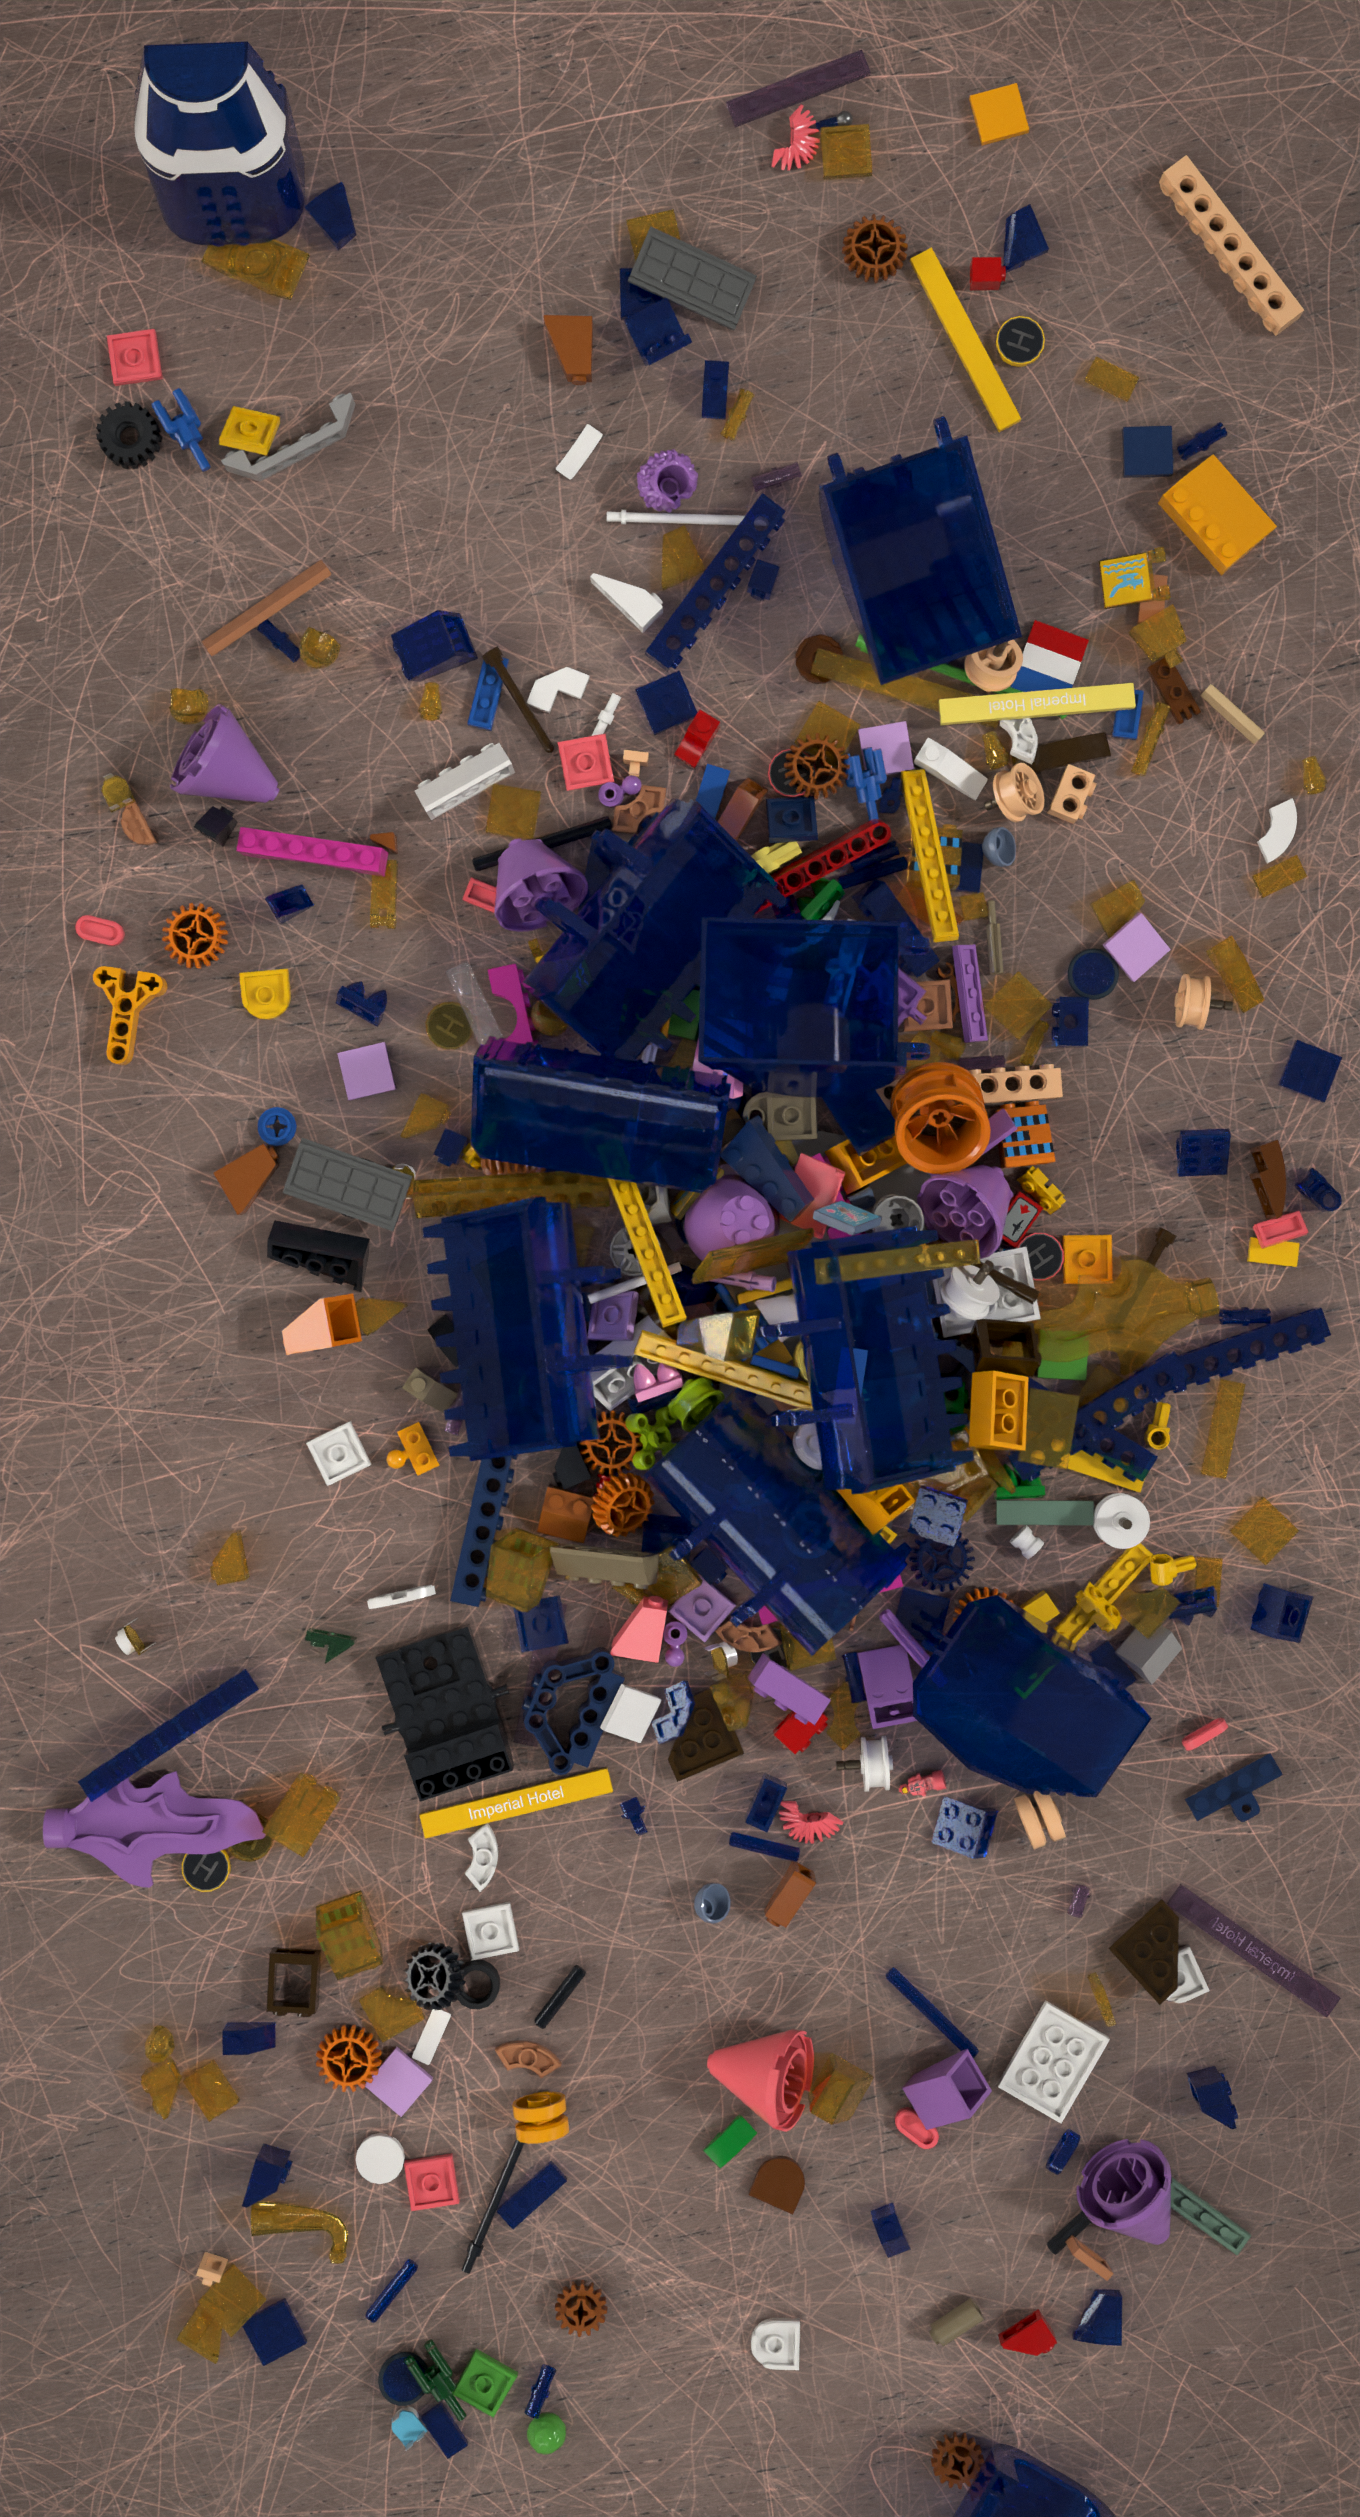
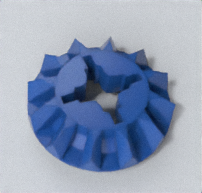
[257,1107,297,1146]

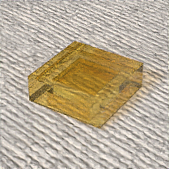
[959,892,988,922]

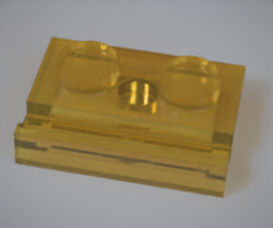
[183,2059,240,2122]

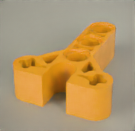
[93,966,167,1065]

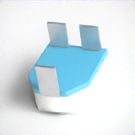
[392,2406,428,2451]

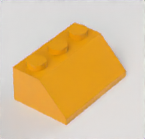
[969,1371,1029,1451]

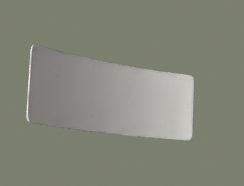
[556,424,603,480]
[412,2009,451,2065]

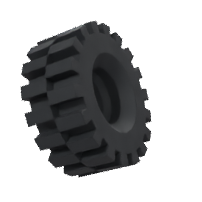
[96,401,162,469]

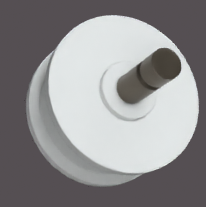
[940,1260,1000,1320]
[1093,1493,1150,1549]
[836,1736,893,1792]

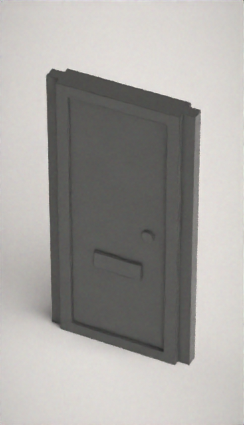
[628,226,757,331]
[283,1138,413,1232]

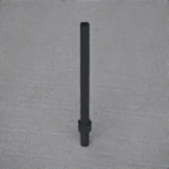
[461,2138,525,2274]

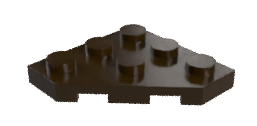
[668,1685,744,1782]
[1108,1899,1179,2005]

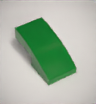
[703,2115,757,2169]

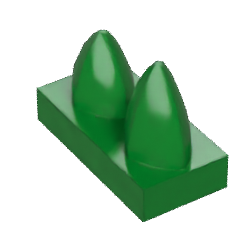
[797,878,846,927]
[994,1464,1045,1500]

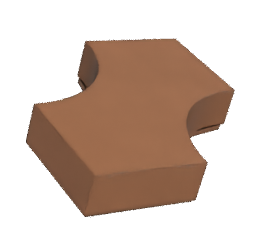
[612,785,666,834]

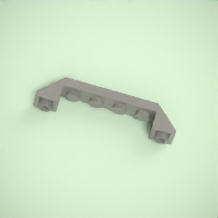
[221,393,356,482]

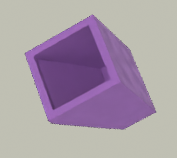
[902,2049,992,2130]

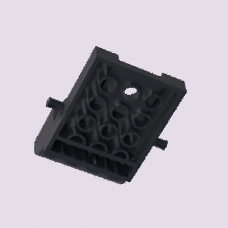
[376,1624,514,1802]

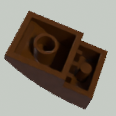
[1249,1139,1286,1220]

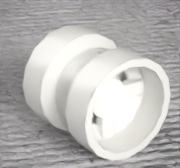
[1010,1525,1044,1560]

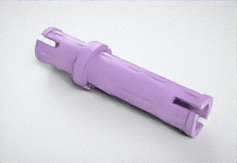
[702,1266,777,1292]

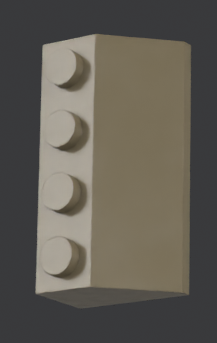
[550,1543,659,1589]

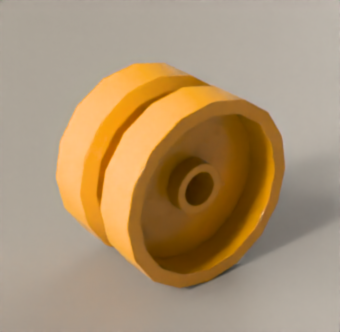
[512,2092,569,2144]

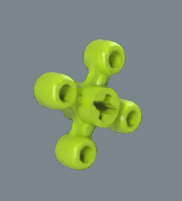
[626,1406,685,1470]

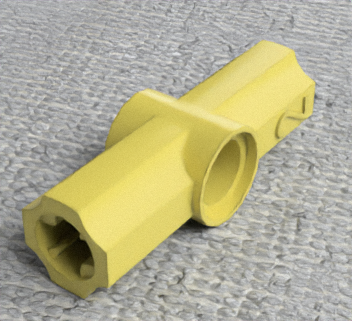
[729,842,802,890]

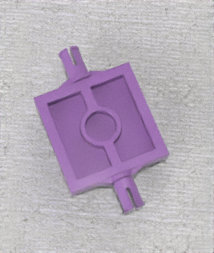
[858,961,927,1029]

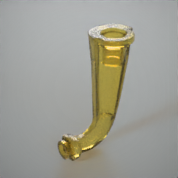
[251,2200,348,2264]

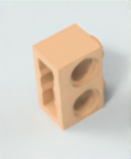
[1047,764,1097,824]

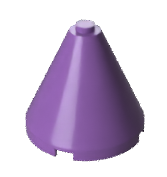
[170,704,279,803]
[1077,2139,1171,2245]

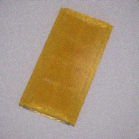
[692,1228,815,1284]

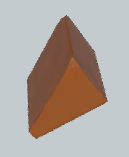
[370,832,398,854]

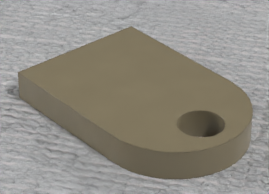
[743,1090,818,1141]

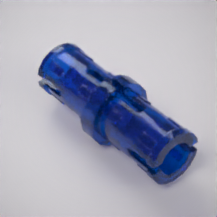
[1177,422,1227,461]
[257,619,304,663]
[850,840,900,872]
[1219,1307,1271,1326]
[842,1652,867,1704]
[524,2364,556,2419]

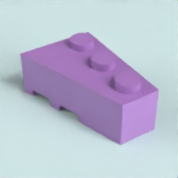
[747,1653,831,1725]

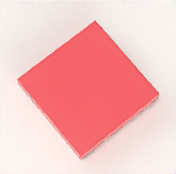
[107,329,163,386]
[558,734,614,791]
[404,2153,460,2211]

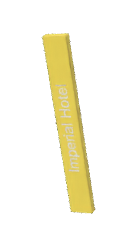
[938,683,1136,725]

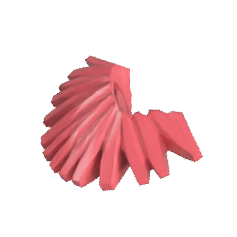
[771,104,820,171]
[779,1801,844,1844]

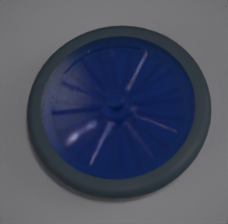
[1068,948,1119,1000]
[378,2352,428,2406]

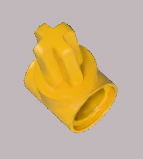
[1144,1402,1171,1450]
[1150,1554,1196,1586]

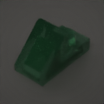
[305,1628,357,1664]

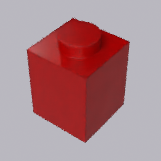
[970,257,1006,291]

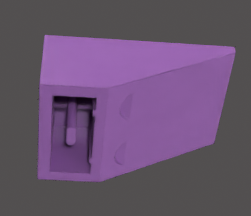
[857,1644,921,1729]

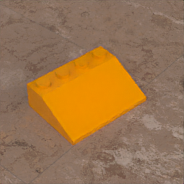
[1158,454,1277,576]

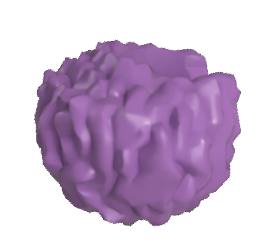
[637,449,698,513]

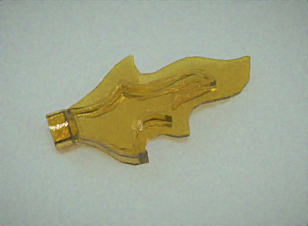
[1001,1254,1219,1376]

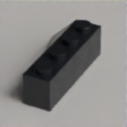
[267,1220,370,1292]

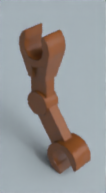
[937,962,961,1023]

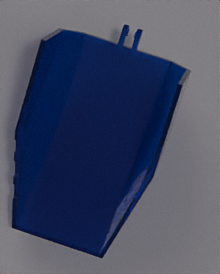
[913,1595,1152,1797]

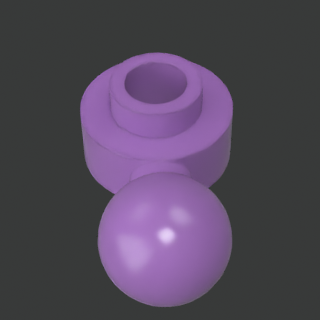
[598,775,641,808]
[663,1621,687,1667]

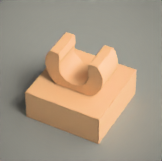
[623,750,649,777]
[196,2252,228,2287]

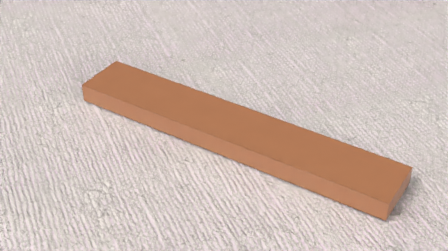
[202,560,331,656]

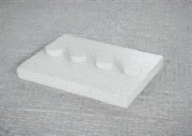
[930,1247,1041,1338]
[997,2000,1110,2123]

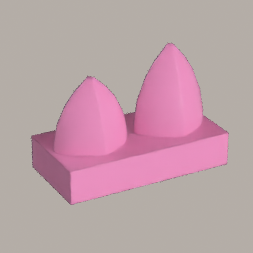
[634,1363,684,1402]

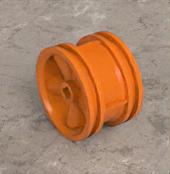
[890,1062,991,1174]

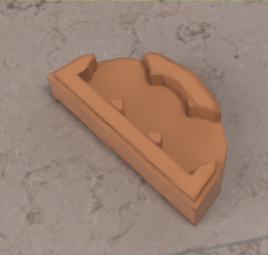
[121,799,158,845]

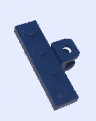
[1185,1753,1283,1822]

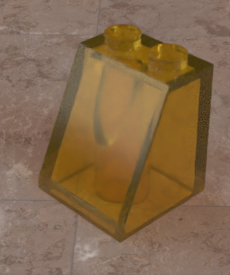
[262,1773,341,1858]
[808,2053,874,2125]

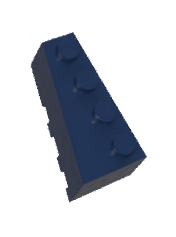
[719,1115,814,1222]

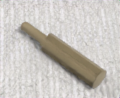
[986,900,1004,975]

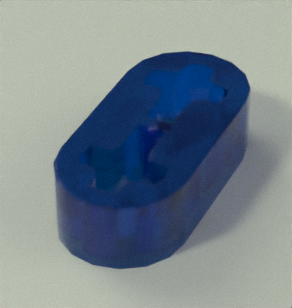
[1046,2129,1081,2175]

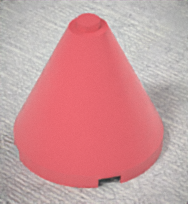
[707,2029,814,2132]

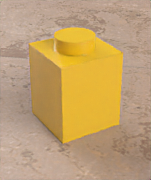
[1019,1590,1060,1629]

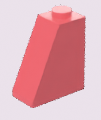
[610,1596,668,1663]

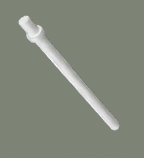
[607,510,767,526]

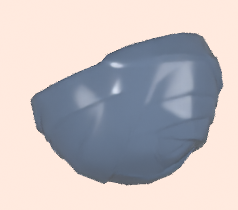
[982,827,1016,867]
[694,1883,730,1924]

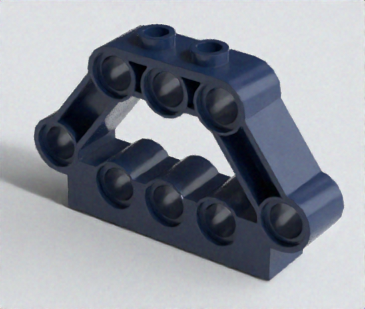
[522,1647,625,1775]

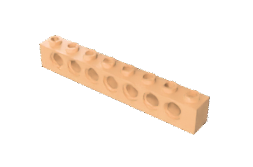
[1159,155,1304,336]
[864,1064,1063,1113]

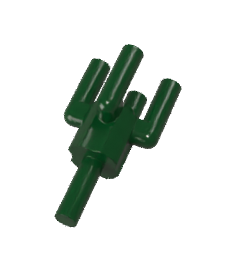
[404,2339,467,2421]

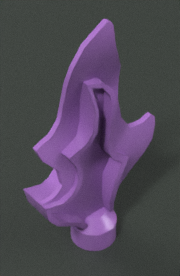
[43,1765,267,1888]

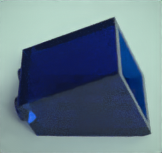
[391,610,478,682]

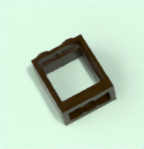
[970,1319,1042,1377]
[266,1947,321,2017]

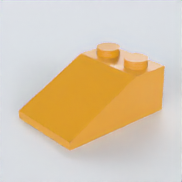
[825,1117,907,1195]

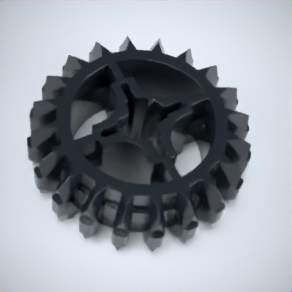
[403,1943,466,2011]

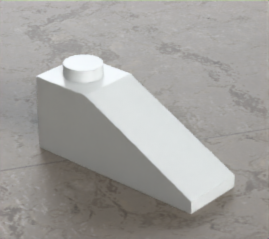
[590,573,663,633]
[913,738,988,801]

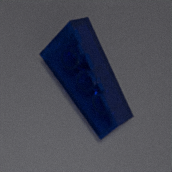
[852,879,940,978]

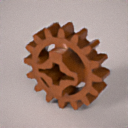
[555,2280,608,2337]
[931,2432,984,2489]

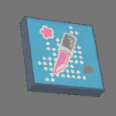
[813,1201,882,1236]

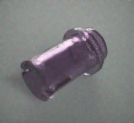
[1067,1884,1091,1918]

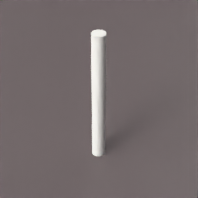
[588,1262,682,1304]

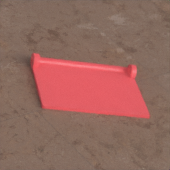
[779,1153,845,1239]

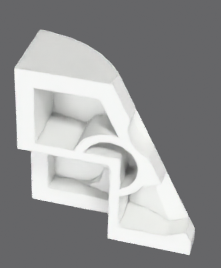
[753,1291,812,1342]

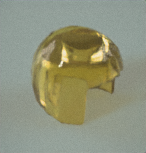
[299,627,341,669]
[169,688,209,725]
[531,995,570,1037]

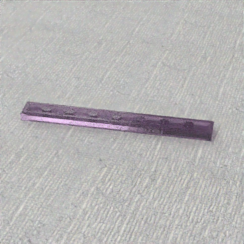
[1167,1884,1341,2018]

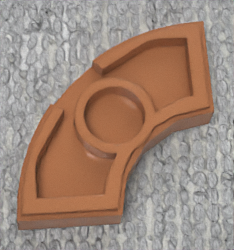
[495,2041,562,2078]

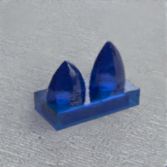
[336,981,387,1027]
[1167,1586,1217,1626]

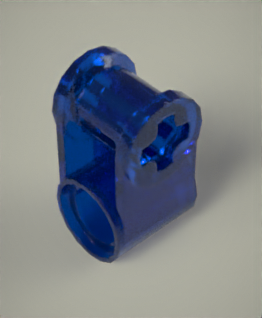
[1294,1168,1342,1212]

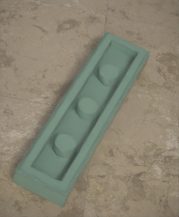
[996,1500,1094,1525]
[1171,2176,1251,2255]

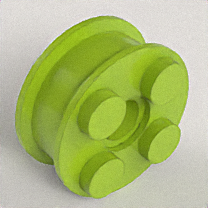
[668,1377,725,1432]

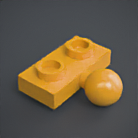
[386,1422,440,1476]

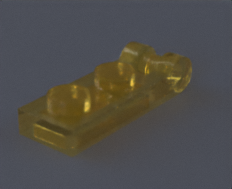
[370,860,398,929]

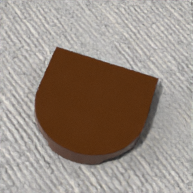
[748,2156,805,2215]

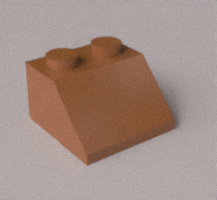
[537,1484,594,1543]

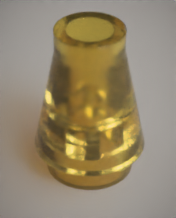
[418,682,443,721]
[982,731,1009,770]
[1302,756,1328,795]
[929,1030,967,1061]

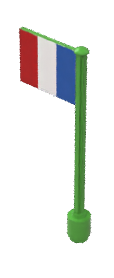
[855,620,1089,720]

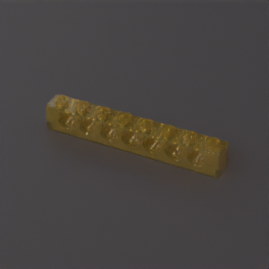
[413,1169,610,1218]

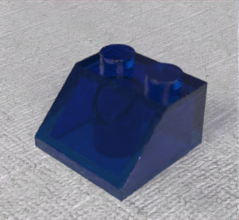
[1250,1583,1313,1643]
[242,2143,293,2208]

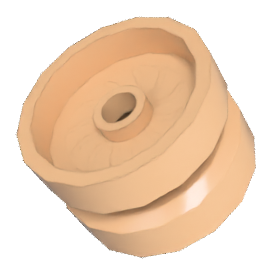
[1014,1786,1066,1850]

